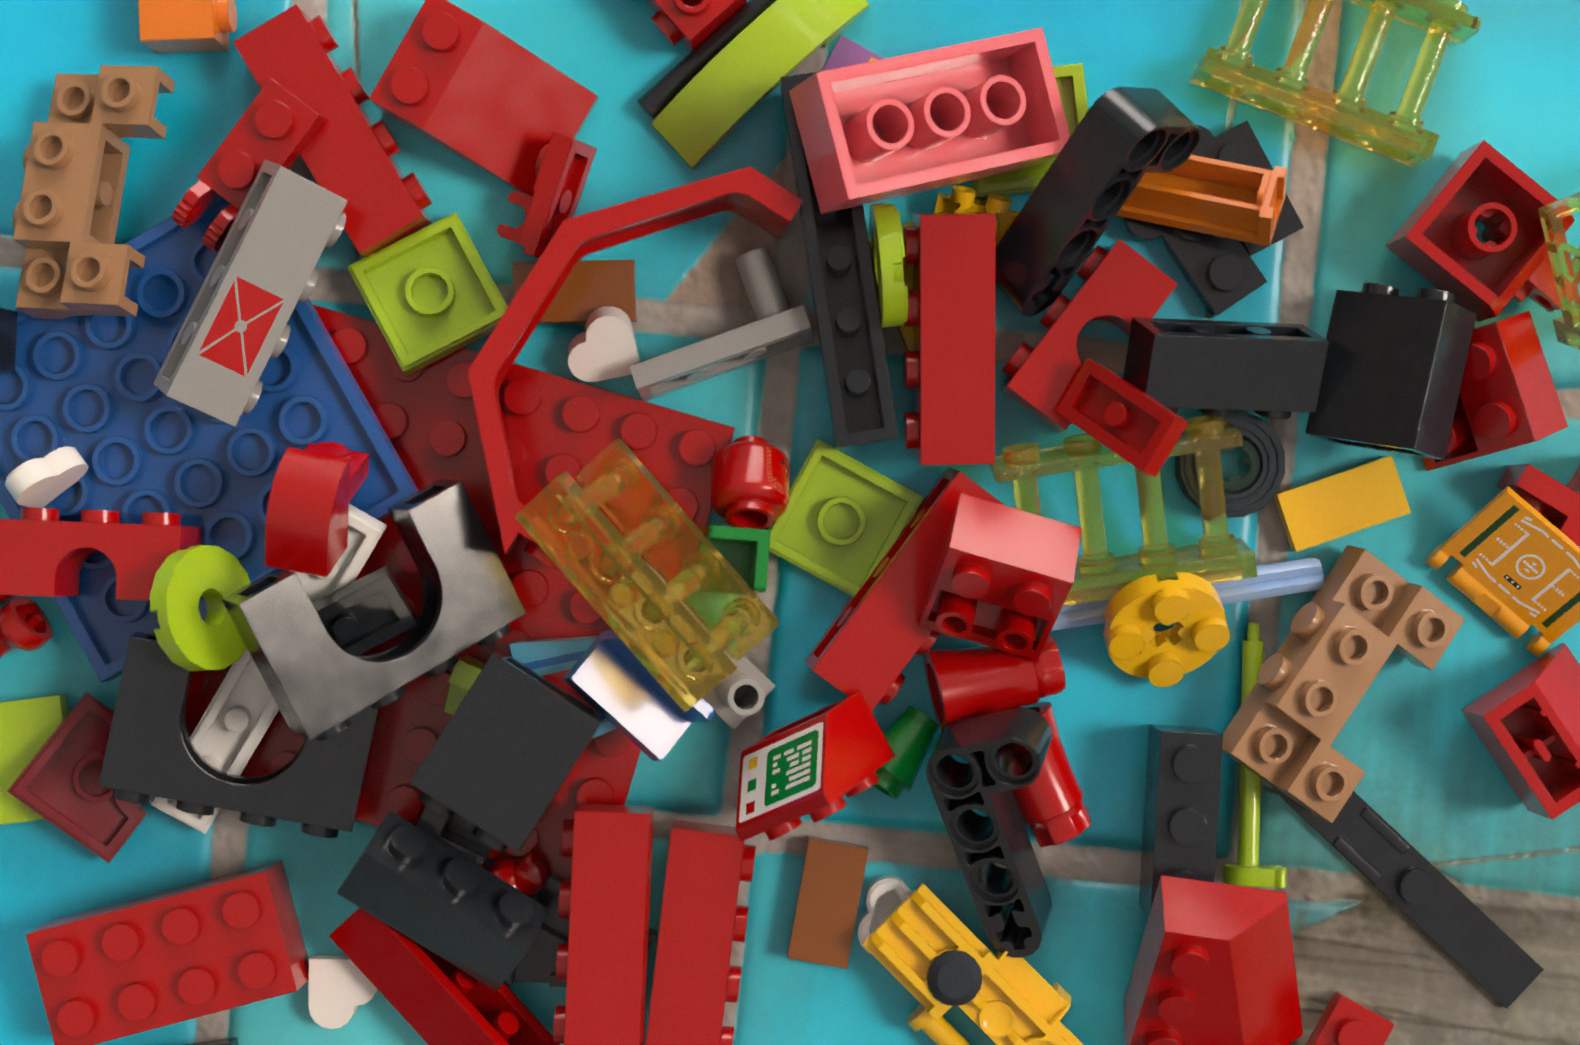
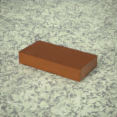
[512,260,637,324]
[787,836,869,969]

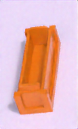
[1116,155,1287,247]

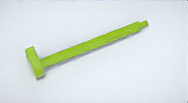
[1223,623,1287,888]

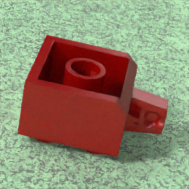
[1385,140,1576,322]

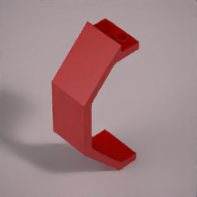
[467,166,803,570]

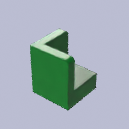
[696,525,771,594]

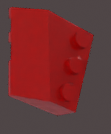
[1124,875,1303,1045]

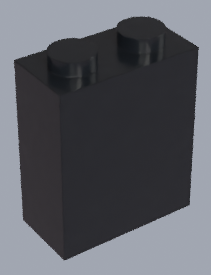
[1305,283,1477,460]
[410,650,605,852]

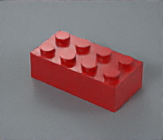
[26,860,309,1045]

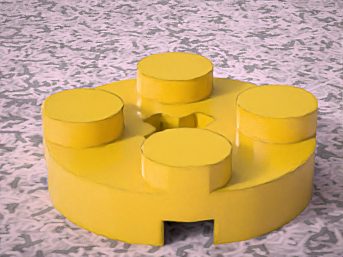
[1102,572,1230,687]

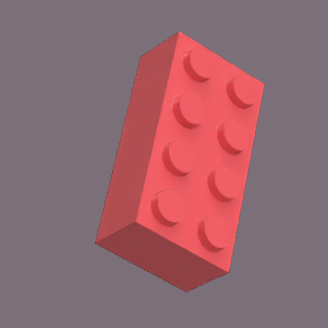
[789,27,1070,214]

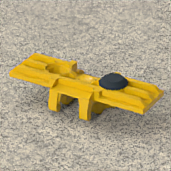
[862,883,1084,1045]

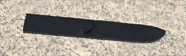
[1270,784,1544,1009]

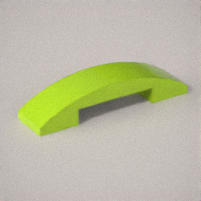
[651,0,870,170]

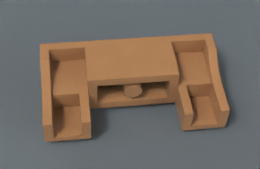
[13,65,175,320]
[1222,545,1465,823]

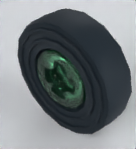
[1175,410,1285,518]

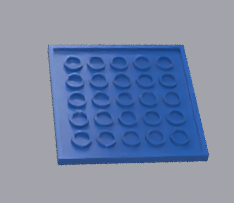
[0,193,419,682]

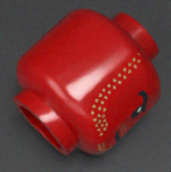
[710,436,790,529]

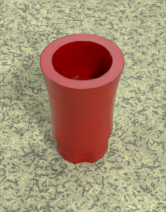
[924,636,1066,731]
[1008,702,1091,848]

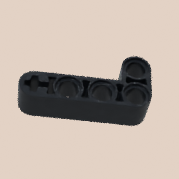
[995,87,1202,317]
[926,708,1052,958]

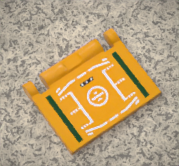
[1425,486,1580,657]

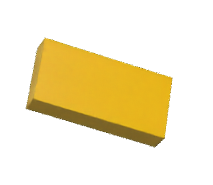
[1273,455,1411,552]

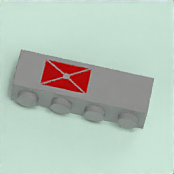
[153,160,348,426]

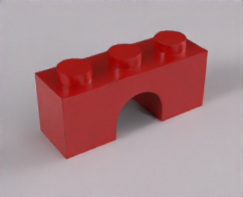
[1001,239,1178,433]
[0,507,202,601]

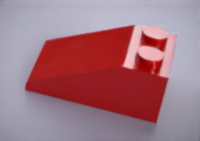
[369,0,598,197]

